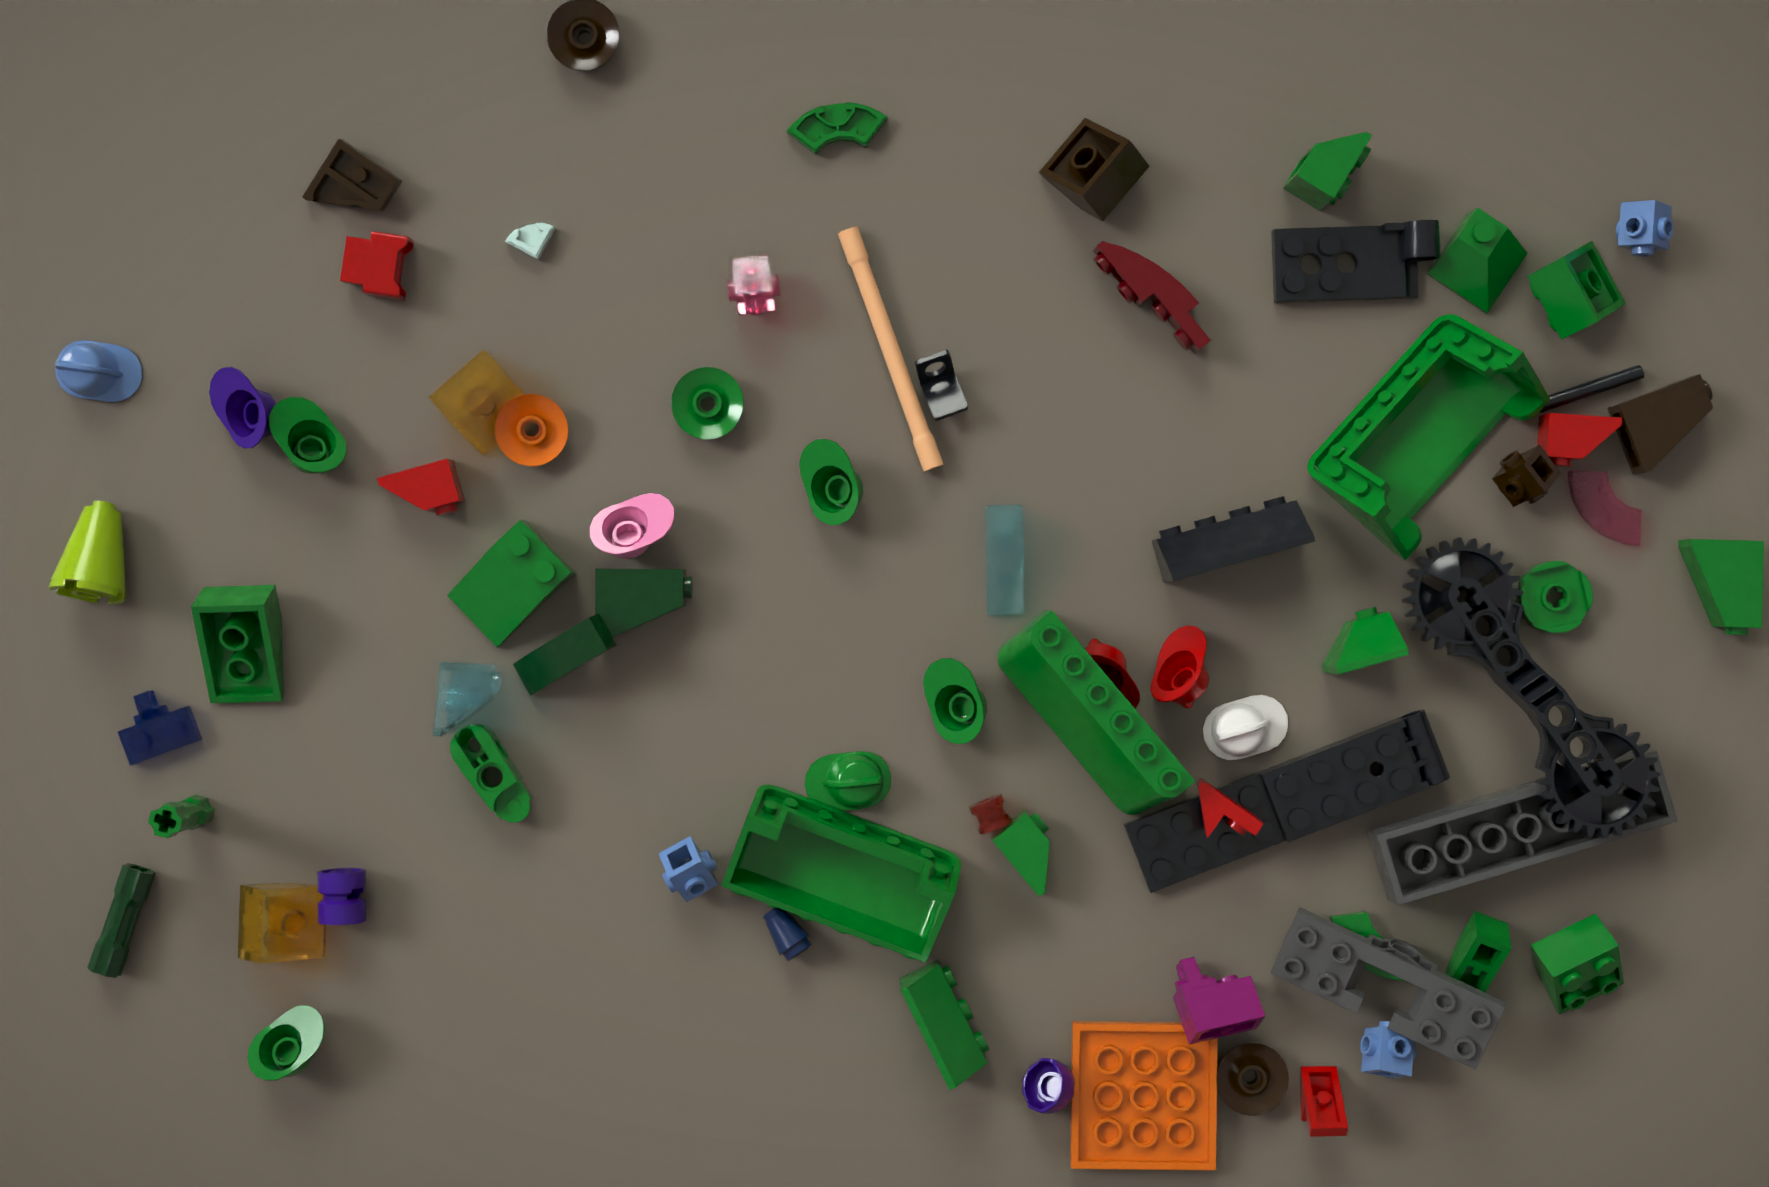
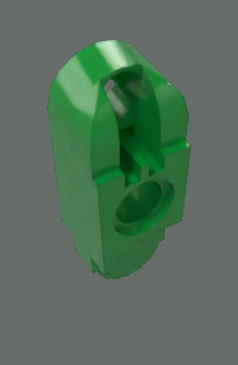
[450,724,533,823]

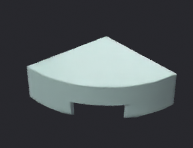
[505,222,556,260]

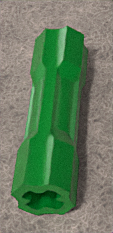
[148,795,215,839]

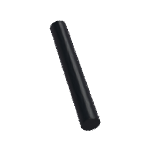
[1540,365,1644,413]

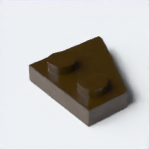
[302,139,402,211]

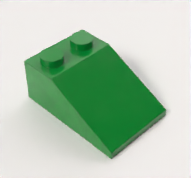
[447,519,576,648]
[191,585,284,703]

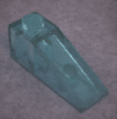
[983,504,1024,615]

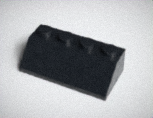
[1152,496,1315,582]

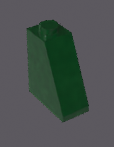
[595,569,693,638]

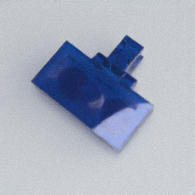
[118,690,203,766]

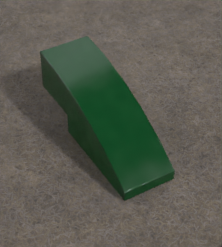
[513,614,617,696]

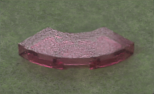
[1568,470,1642,546]

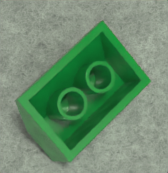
[899,959,990,1090]

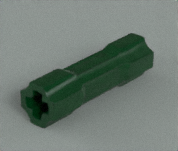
[87,863,156,978]

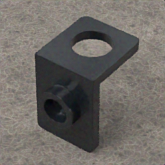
[914,350,968,421]

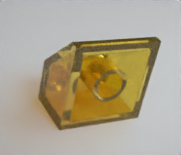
[428,349,525,455]
[238,883,326,964]

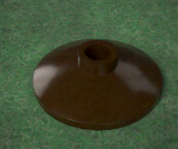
[547,0,620,71]
[1217,1043,1289,1116]

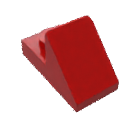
[1197,778,1264,838]
[1300,1066,1348,1137]

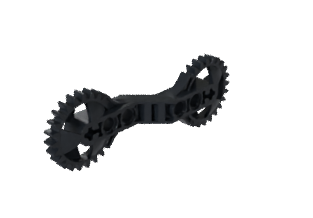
[1402,537,1661,838]

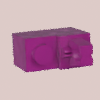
[1173,957,1265,1045]

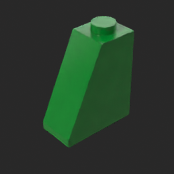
[1678,539,1764,635]

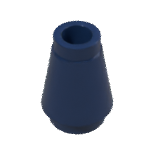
[763,908,812,961]

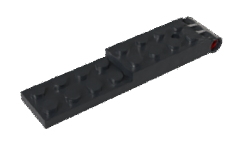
[1123,709,1450,893]

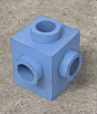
[1616,200,1674,257]
[658,836,718,902]
[1360,1021,1416,1079]

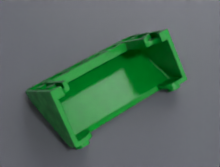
[1307,314,1551,561]

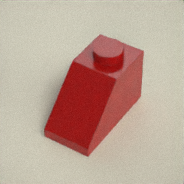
[1537,413,1622,467]
[377,458,465,516]

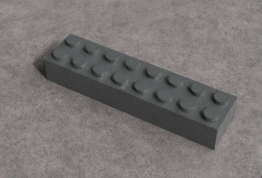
[1367,750,1678,905]

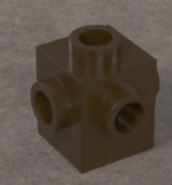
[1492,445,1561,507]

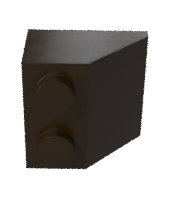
[1039,118,1150,221]

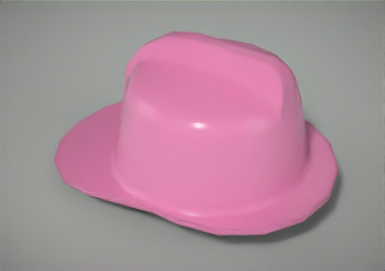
[590,493,675,559]

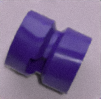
[317,868,367,925]

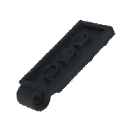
[1271,220,1440,303]

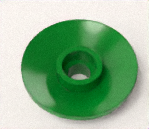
[671,367,744,440]

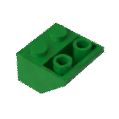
[1283,132,1372,211]
[1531,913,1624,1015]

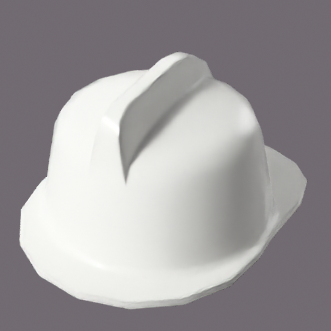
[1203,695,1288,760]

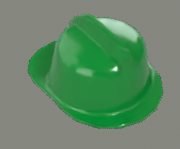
[269,397,347,475]
[799,439,864,525]
[923,658,987,744]
[805,751,891,811]
[247,1005,325,1081]

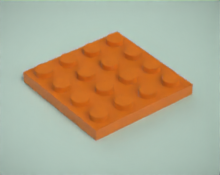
[1070,1021,1218,1170]

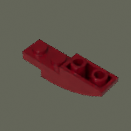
[1093,241,1211,354]

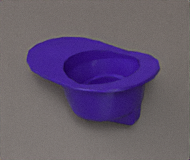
[209,367,276,449]

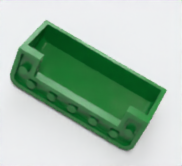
[997,610,1196,815]
[721,785,962,963]

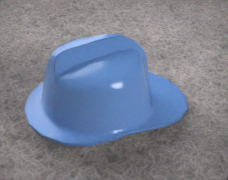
[55,340,143,402]

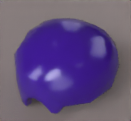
[1022,1058,1075,1114]

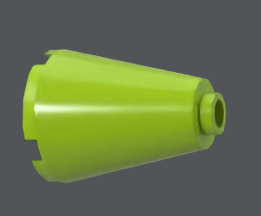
[48,501,126,604]

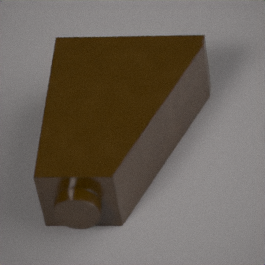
[1607,374,1713,475]

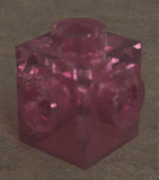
[727,254,780,316]

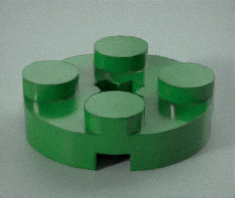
[1517,561,1593,633]

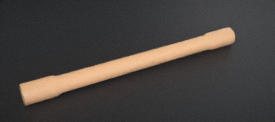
[838,226,944,472]

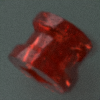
[969,794,1013,834]

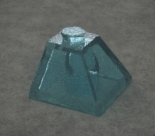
[433,660,501,737]

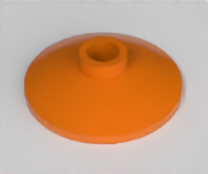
[495,394,568,466]

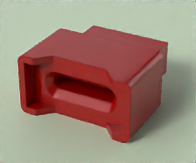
[340,231,414,301]

